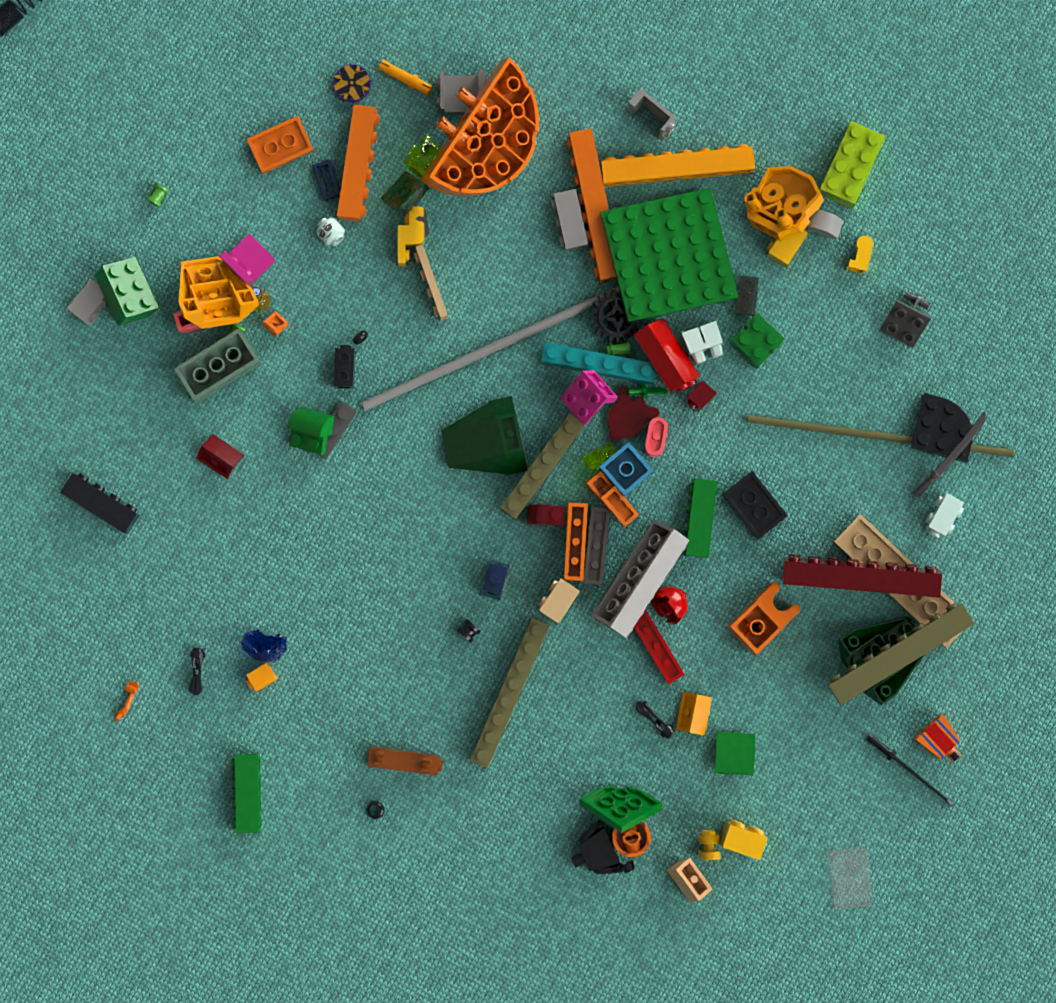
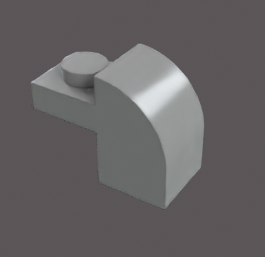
[804,209,843,239]

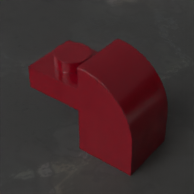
[527,505,566,526]

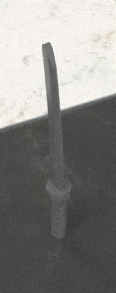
[912,412,986,498]

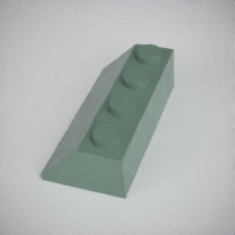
[174,328,262,404]

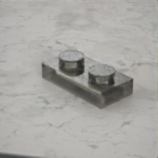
[735,276,759,316]

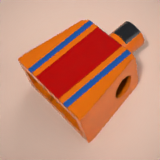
[913,714,961,762]

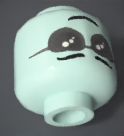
[317,218,345,246]

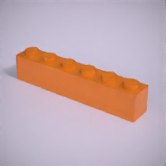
[337,104,380,223]

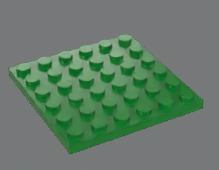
[600,188,739,323]

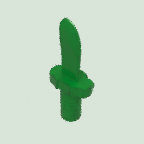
[627,383,668,399]

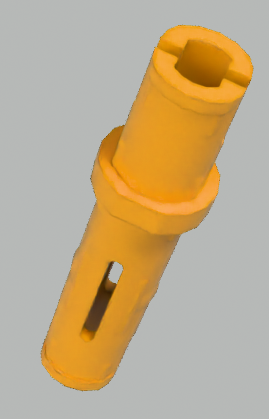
[378,59,433,96]

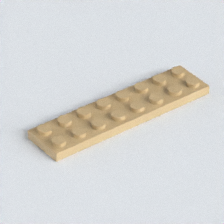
[834,514,963,648]

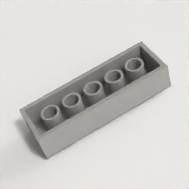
[592,520,689,638]

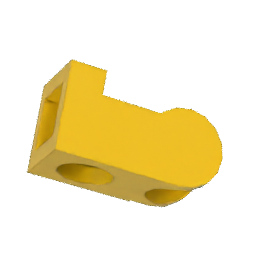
[846,236,873,274]

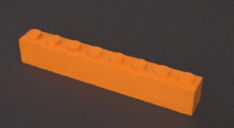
[566,128,617,283]

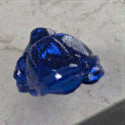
[241,629,287,663]

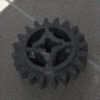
[589,290,641,343]

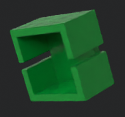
[729,313,785,369]

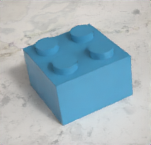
[599,442,653,497]

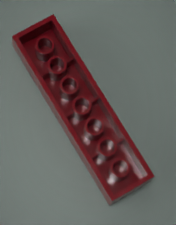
[783,554,942,598]

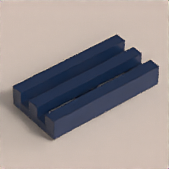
[312,159,340,202]

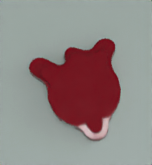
[608,386,659,442]

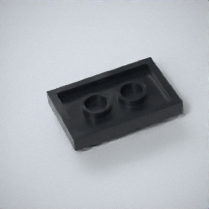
[722,471,788,540]

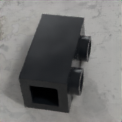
[334,345,356,389]

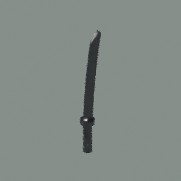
[866,734,954,807]

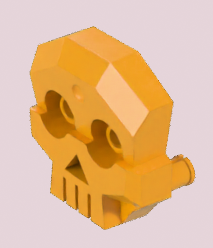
[744,166,824,241]

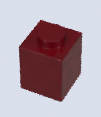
[686,380,717,412]

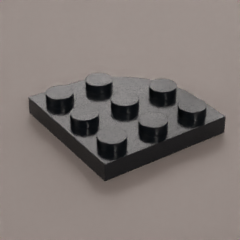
[910,393,973,463]

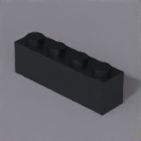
[60,473,140,535]

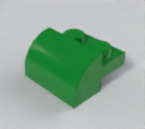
[287,407,334,455]

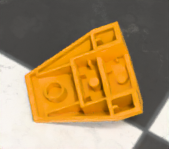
[179,256,259,329]

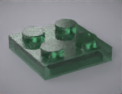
[380,171,430,216]

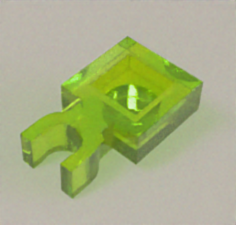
[581,442,616,471]

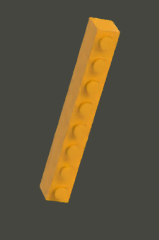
[601,144,755,187]

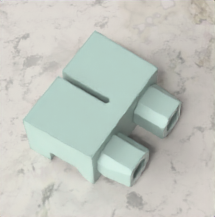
[681,321,723,365]

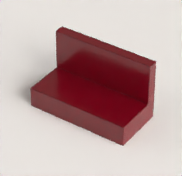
[196,434,244,479]

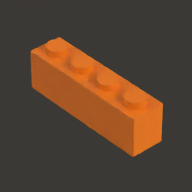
[564,503,588,582]

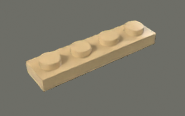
[414,244,448,321]

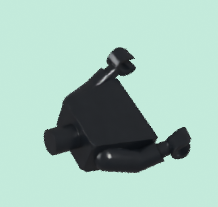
[571,819,634,874]

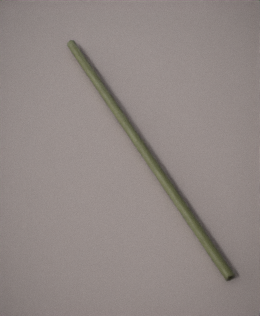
[747,415,1014,457]

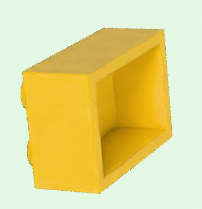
[718,819,768,860]

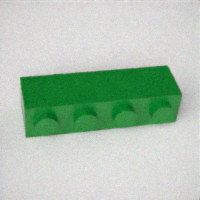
[684,478,718,558]
[232,754,262,833]

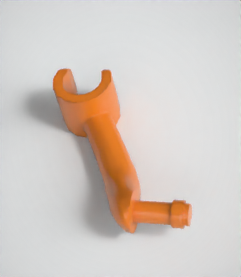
[114,681,139,722]

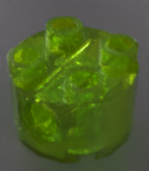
[404,135,441,179]

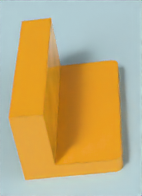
[676,692,712,735]

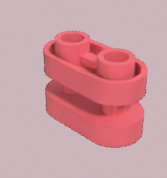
[644,417,668,458]

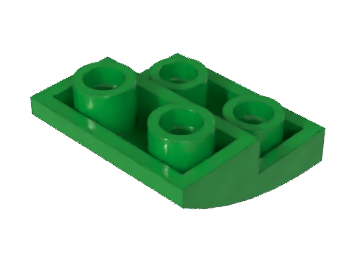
[714,731,755,776]

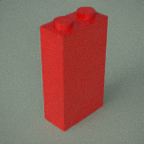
[634,319,700,393]

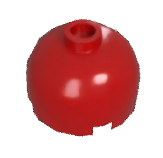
[650,586,688,625]

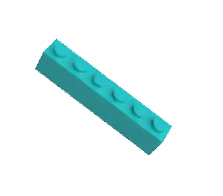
[541,342,656,386]

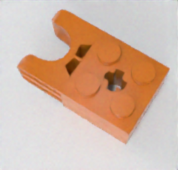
[726,582,801,655]

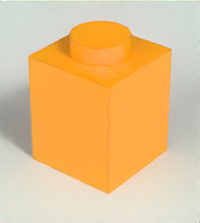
[246,663,278,692]

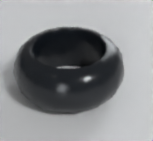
[353,330,368,345]
[367,801,384,819]

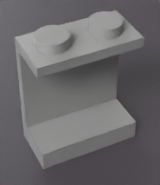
[437,71,486,113]
[627,88,676,140]

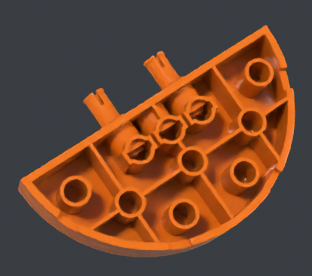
[421,57,539,197]

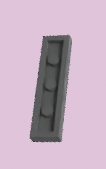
[583,507,610,585]

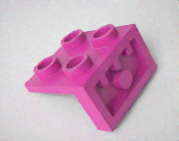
[220,234,275,286]
[560,370,618,425]

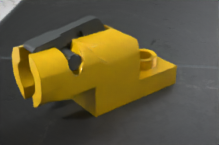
[398,206,430,267]

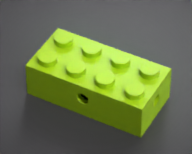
[819,121,886,209]

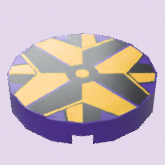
[333,64,371,103]

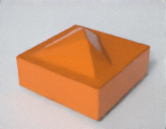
[262,311,289,337]

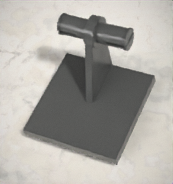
[880,291,931,348]

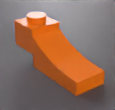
[584,470,639,527]

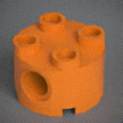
[612,821,651,857]

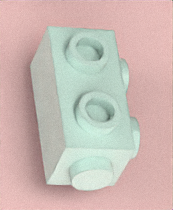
[925,493,964,538]

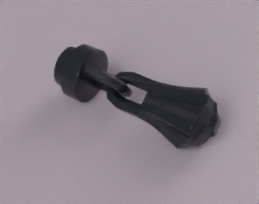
[188,648,206,695]
[635,700,675,739]

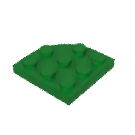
[579,786,663,833]

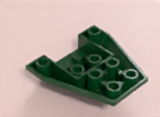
[441,396,527,475]
[838,616,924,705]

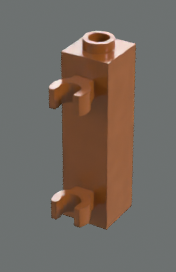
[367,746,443,775]

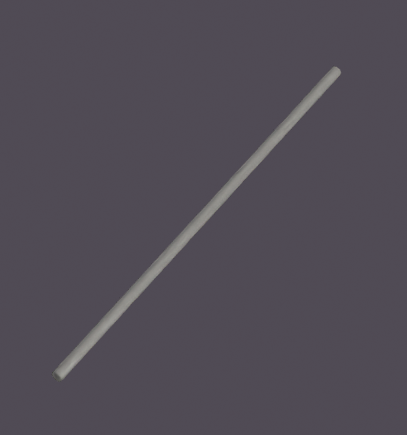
[361,286,619,411]

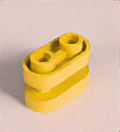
[698,830,721,860]

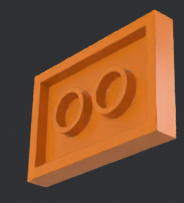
[247,116,314,174]

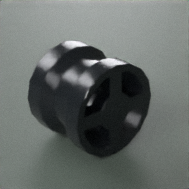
[457,619,481,643]

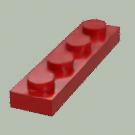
[634,609,685,685]

